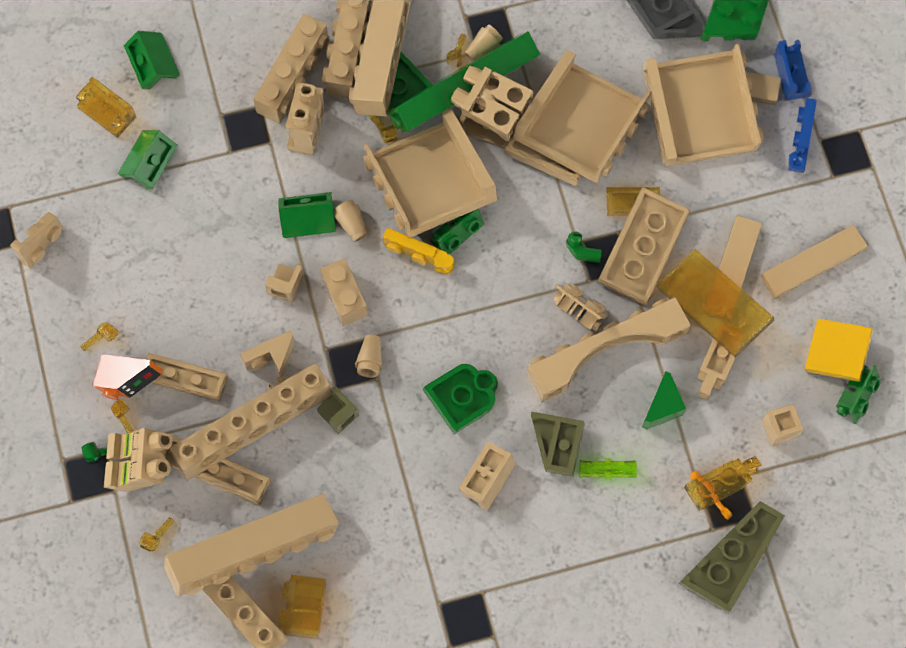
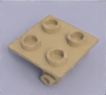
[553,283,609,332]

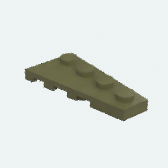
[679,501,785,614]

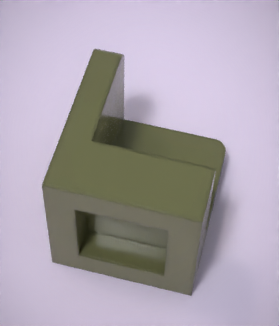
[317,386,359,434]

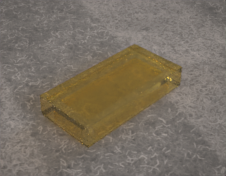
[606,187,660,216]

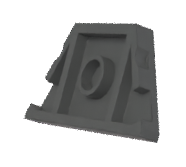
[627,0,706,39]

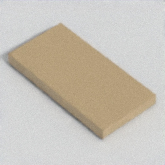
[597,187,691,306]

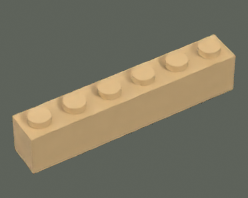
[349,0,411,116]
[164,493,339,597]

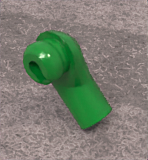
[566,231,601,263]

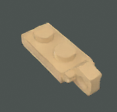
[697,323,746,400]

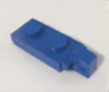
[788,98,817,173]

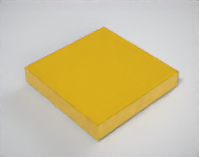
[805,319,873,382]

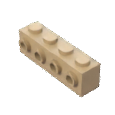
[322,0,370,99]
[253,13,330,123]

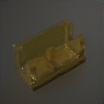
[76,77,136,138]

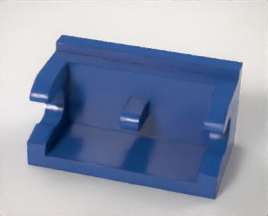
[774,40,812,101]

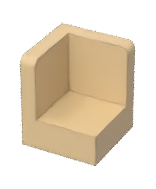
[265,264,304,303]
[762,404,803,446]

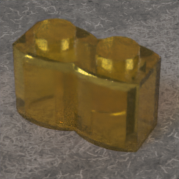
[278,575,326,639]

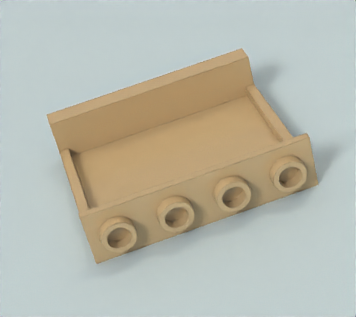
[643,44,764,167]
[513,50,650,183]
[362,108,497,238]

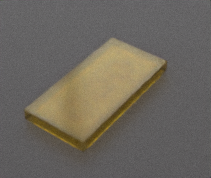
[657,249,774,358]

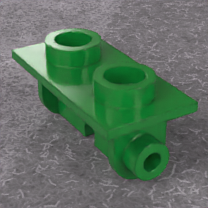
[430,209,485,254]
[836,365,881,424]

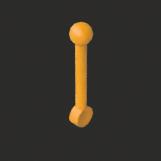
[690,471,732,520]

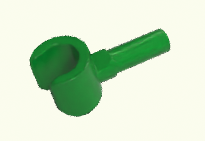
[82,442,107,462]

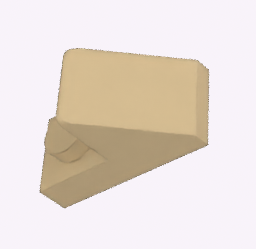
[240,331,295,377]

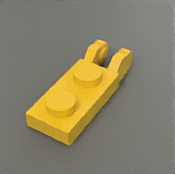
[383,228,455,274]

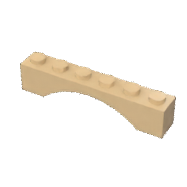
[527,297,691,402]

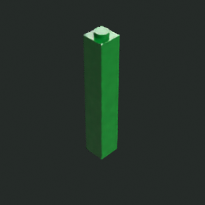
[389,31,541,132]

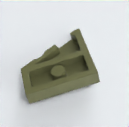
[531,412,585,477]

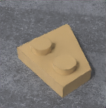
[10,212,63,269]

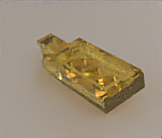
[684,456,762,511]

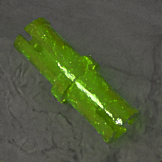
[579,458,637,480]

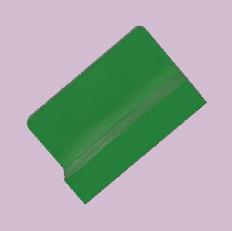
[123,31,180,90]
[118,130,178,189]
[278,192,336,238]

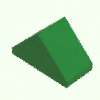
[642,371,686,429]

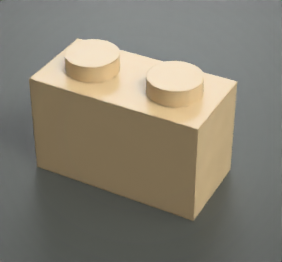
[320,258,368,326]

